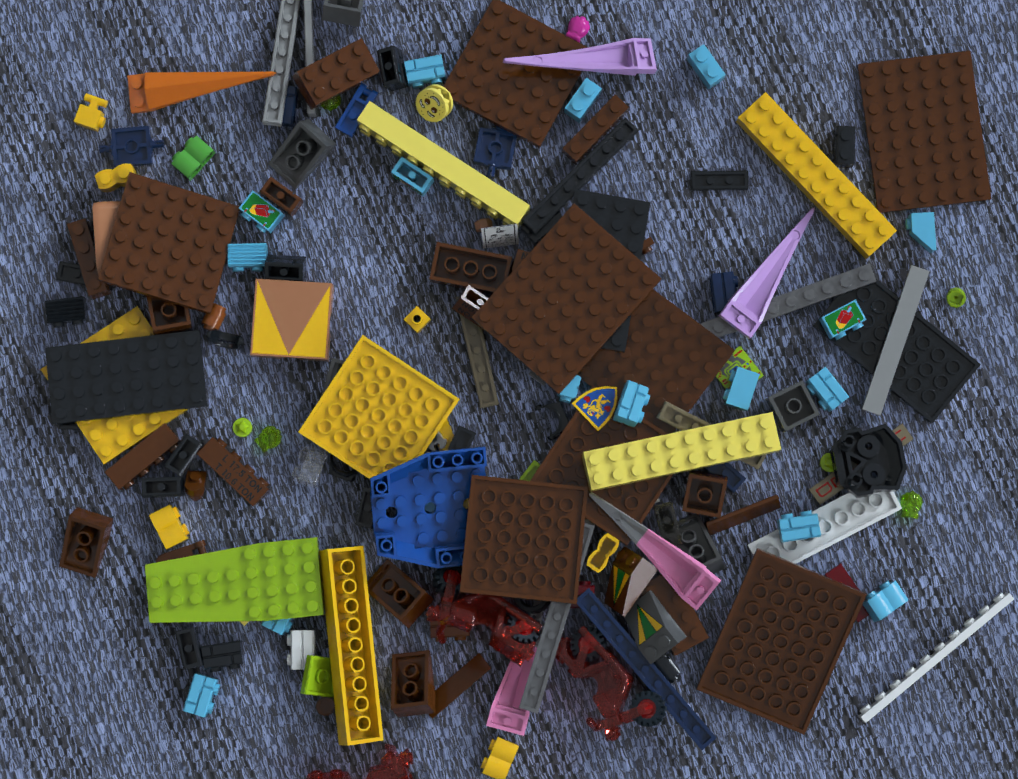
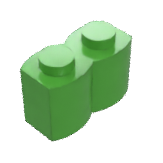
[171,135,215,181]

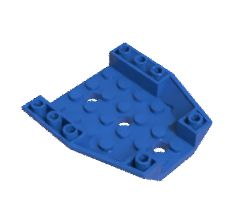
[370,446,487,568]

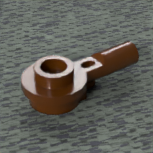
[316,697,335,716]

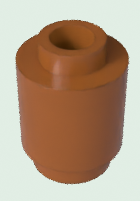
[201,303,226,331]

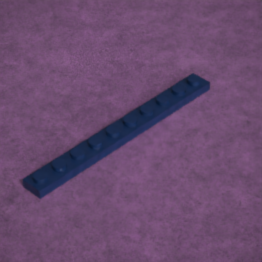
[577,588,717,750]

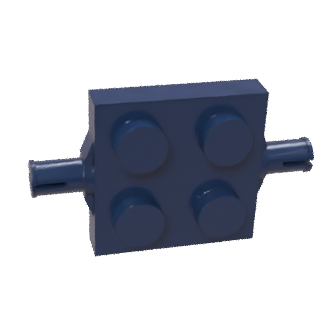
[473,125,517,179]
[99,126,165,167]

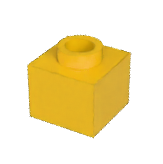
[404,306,431,334]

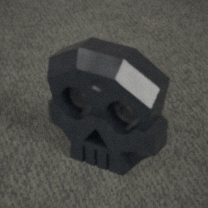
[830,424,907,498]

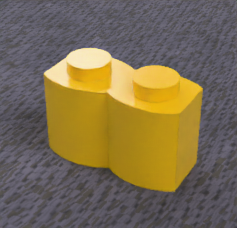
[95,163,137,192]
[149,504,190,550]
[586,533,619,573]
[480,736,519,779]

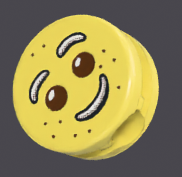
[416,84,453,122]

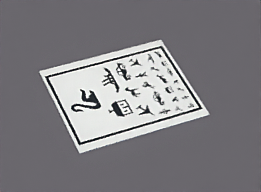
[481,224,519,249]

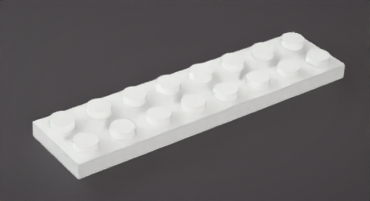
[747,492,902,564]

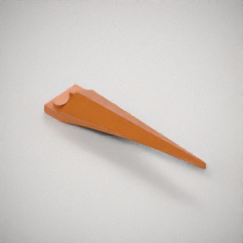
[127,71,277,114]

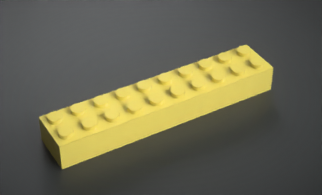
[357,101,530,228]
[581,412,781,492]

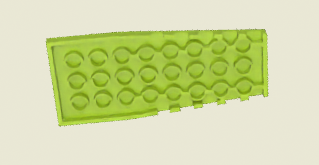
[145,537,325,623]

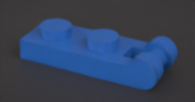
[335,83,378,138]

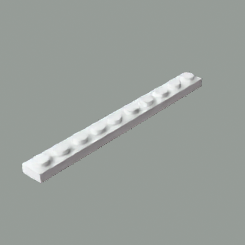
[858,592,1014,723]

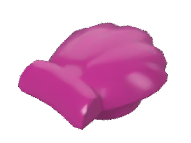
[566,16,590,43]

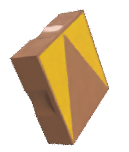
[250,279,334,362]

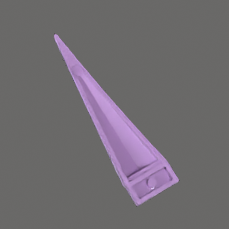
[503,38,657,76]
[718,207,815,339]

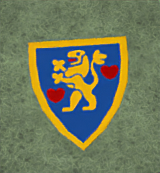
[572,386,617,431]

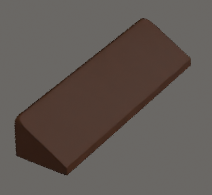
[705,494,781,536]
[429,653,492,719]

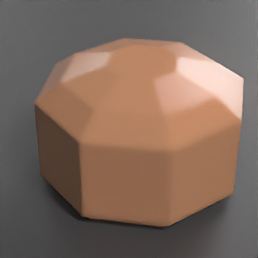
[474,218,493,232]

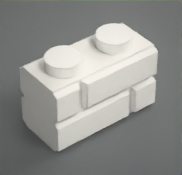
[287,630,315,670]

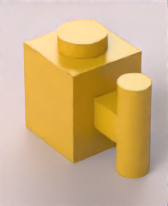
[74,93,108,132]

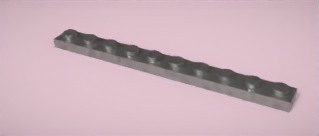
[701,263,876,338]
[519,523,595,714]

